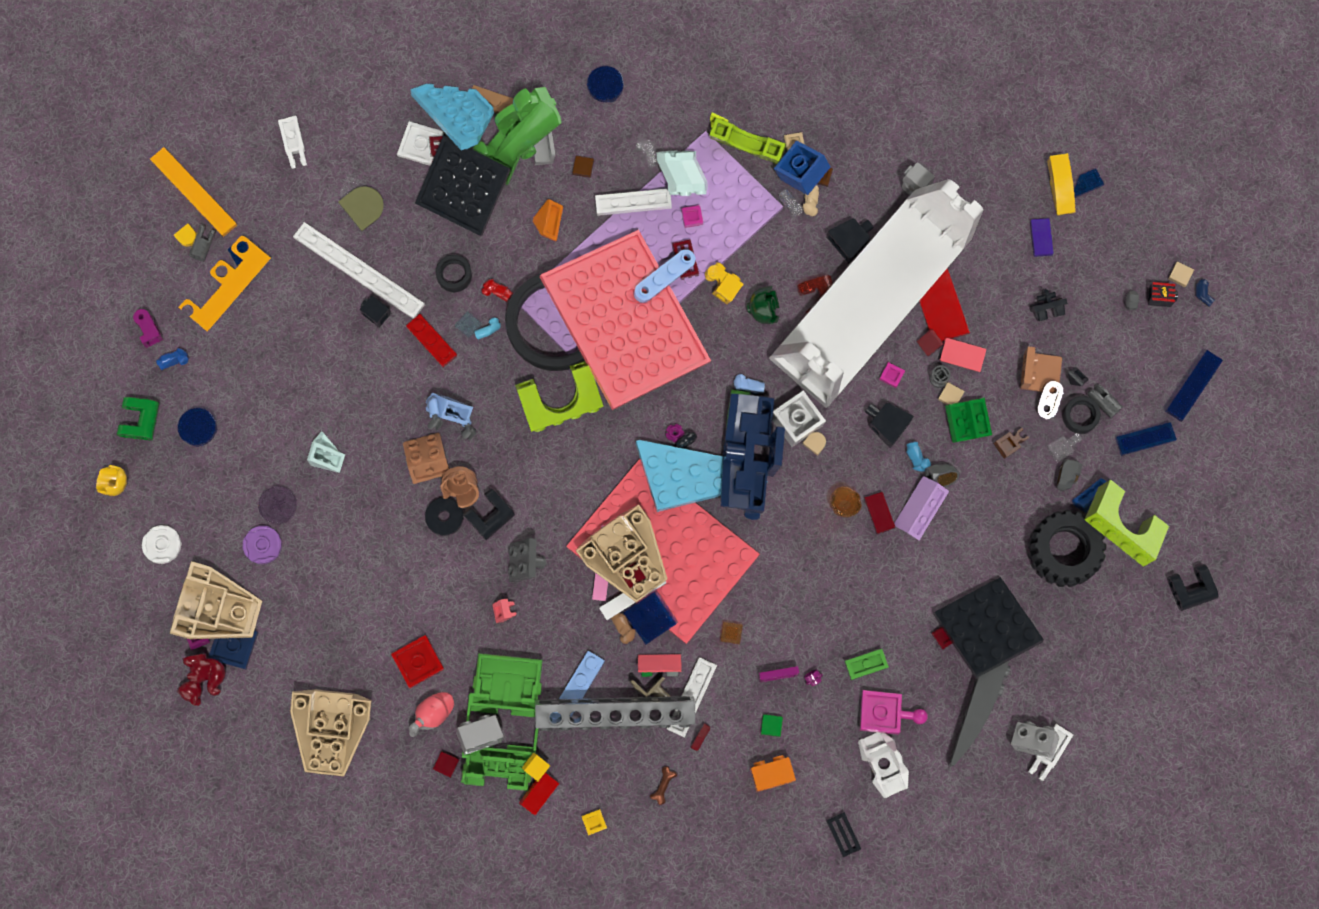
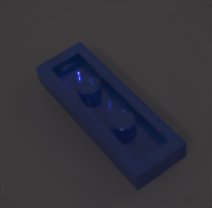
[1115,422,1177,456]

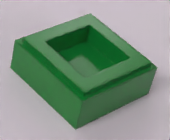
[761,714,783,737]

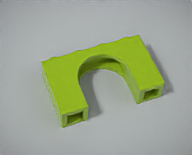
[515,361,604,432]
[1085,480,1169,567]

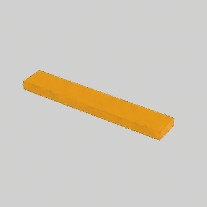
[150,147,237,237]

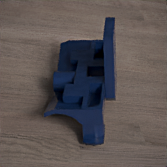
[720,394,785,520]

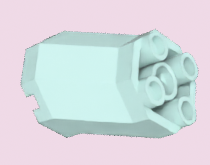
[657,150,708,196]

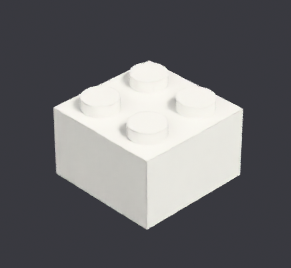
[772,390,826,447]

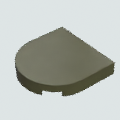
[338,187,384,232]

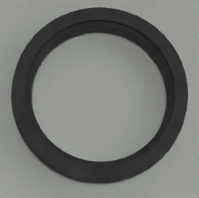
[506,273,585,371]

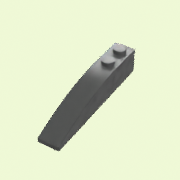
[948,661,1011,767]

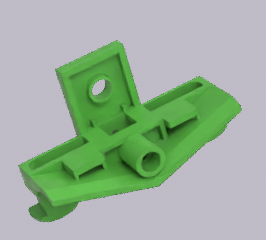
[473,87,561,185]

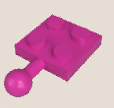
[860,690,928,735]

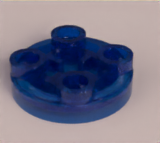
[587,66,624,103]
[177,408,218,447]

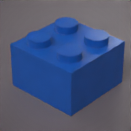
[774,140,830,195]

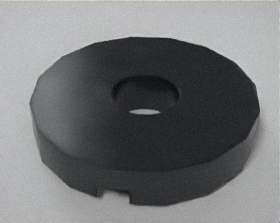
[425,498,464,536]

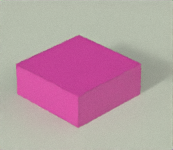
[681,205,703,228]
[879,362,905,388]

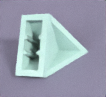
[307,431,345,473]

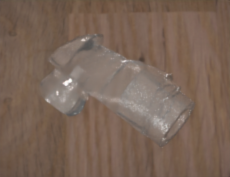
[636,138,658,167]
[778,189,803,217]

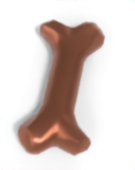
[650,766,677,805]

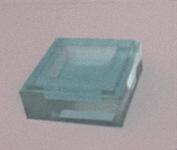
[455,312,482,339]

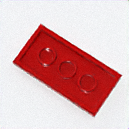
[919,268,970,342]

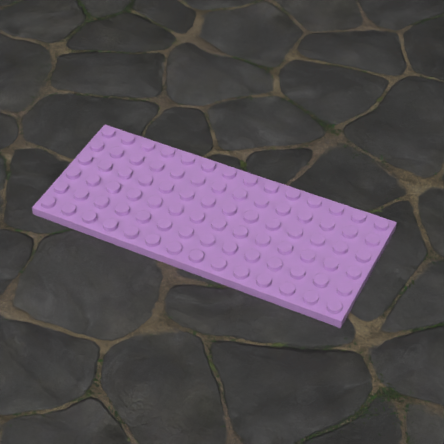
[521,131,783,381]

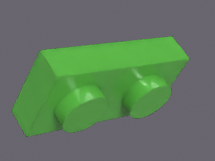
[845,649,889,680]

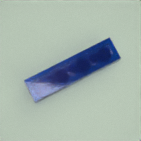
[1165,350,1223,422]

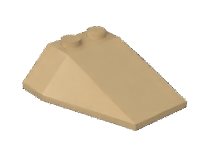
[170,561,262,639]

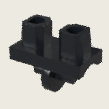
[1029,288,1068,321]

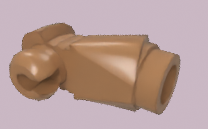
[611,612,636,644]

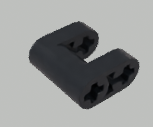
[462,488,515,541]
[1167,564,1219,611]

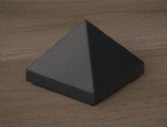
[1068,367,1089,386]

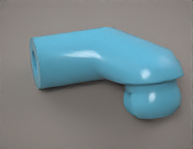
[475,318,501,340]

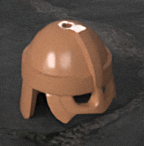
[440,466,479,508]

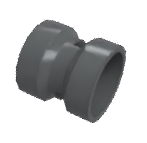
[930,365,951,388]

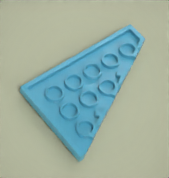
[636,440,768,512]

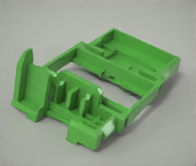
[461,653,543,791]

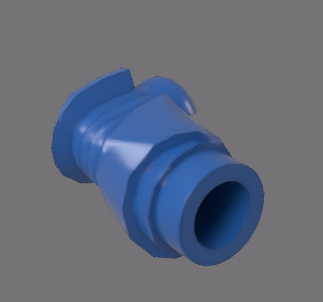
[156,348,189,370]

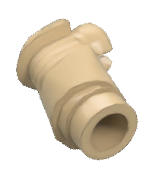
[802,186,819,216]

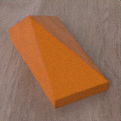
[533,199,563,241]

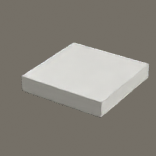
[397,121,444,166]

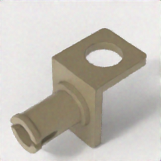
[629,676,672,697]

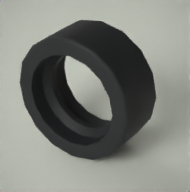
[435,255,472,293]
[1062,396,1101,434]

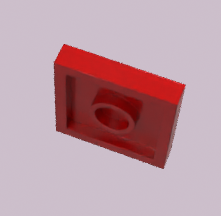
[391,635,444,689]

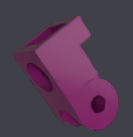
[133,309,163,348]

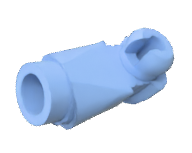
[734,374,765,395]

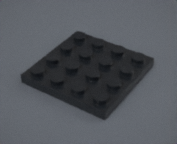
[415,135,511,236]
[934,577,1044,678]

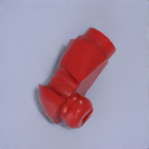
[481,279,513,302]

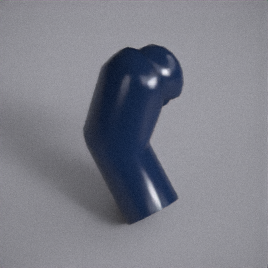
[1196,279,1215,307]

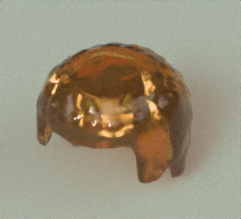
[829,486,862,518]

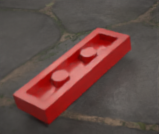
[406,314,457,368]

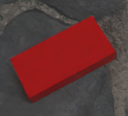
[519,773,559,815]

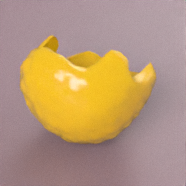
[96,465,127,496]

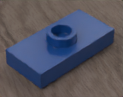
[1072,478,1107,513]

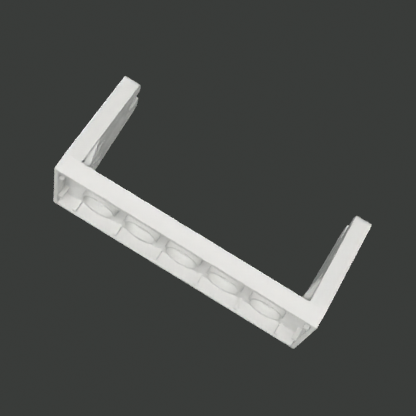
[769,179,983,408]

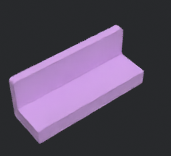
[894,476,949,540]

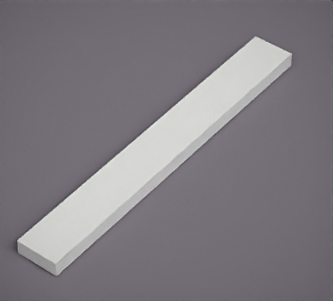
[293,222,425,319]

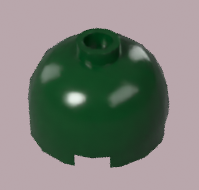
[747,286,779,324]

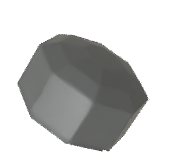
[1125,291,1139,310]

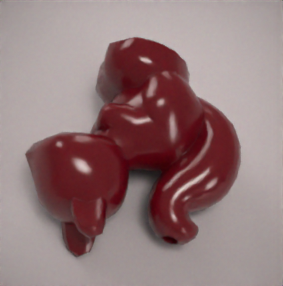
[177,654,225,706]

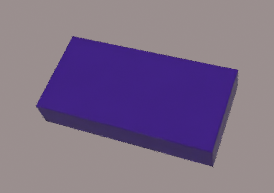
[1030,218,1054,257]

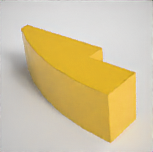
[1047,153,1075,215]

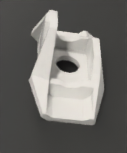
[858,732,909,798]

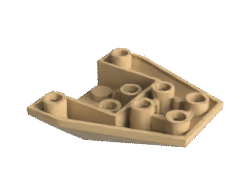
[575,505,668,602]
[290,689,372,776]

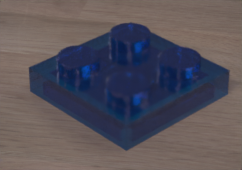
[624,590,678,645]

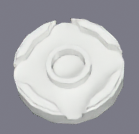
[142,525,182,564]

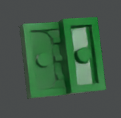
[945,398,992,443]

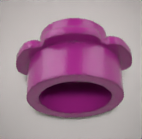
[666,424,684,443]
[804,669,823,687]

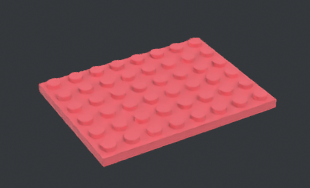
[540,230,711,410]
[566,459,760,645]

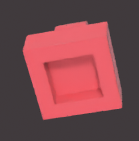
[492,599,517,623]

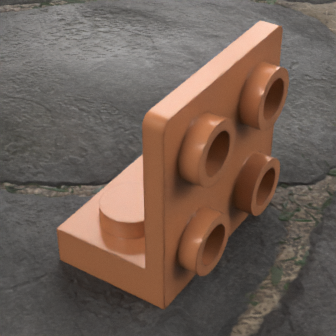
[1020,347,1062,394]
[403,433,449,484]

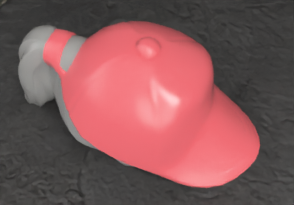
[409,692,454,737]

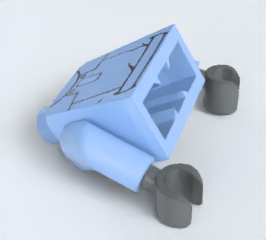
[426,393,476,440]

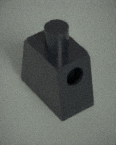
[826,218,874,264]
[865,402,914,448]

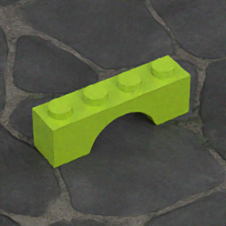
[709,118,786,164]

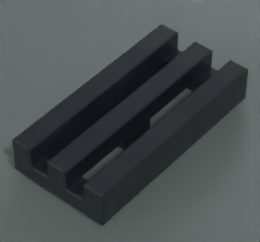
[826,812,861,857]

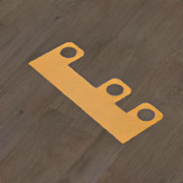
[178,236,271,332]

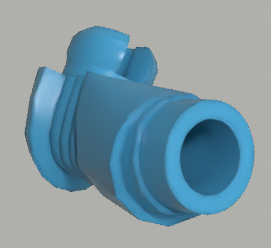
[906,442,931,472]

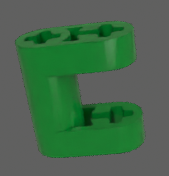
[116,397,159,441]

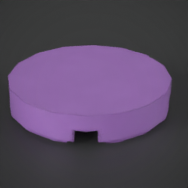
[243,526,282,564]

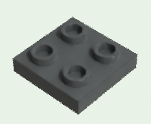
[508,538,546,582]

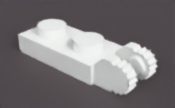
[278,116,307,169]
[1028,724,1073,781]

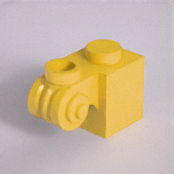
[704,262,743,304]

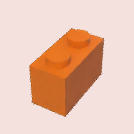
[750,755,796,792]

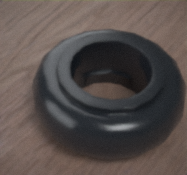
[676,432,697,449]

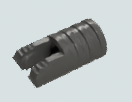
[189,224,216,262]
[1088,384,1123,418]

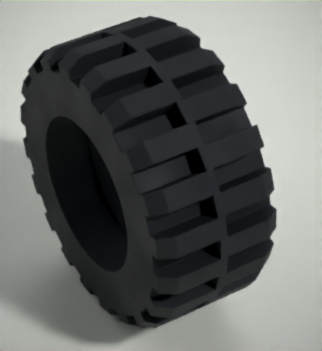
[1028,510,1107,587]

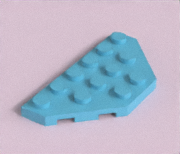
[410,84,494,150]

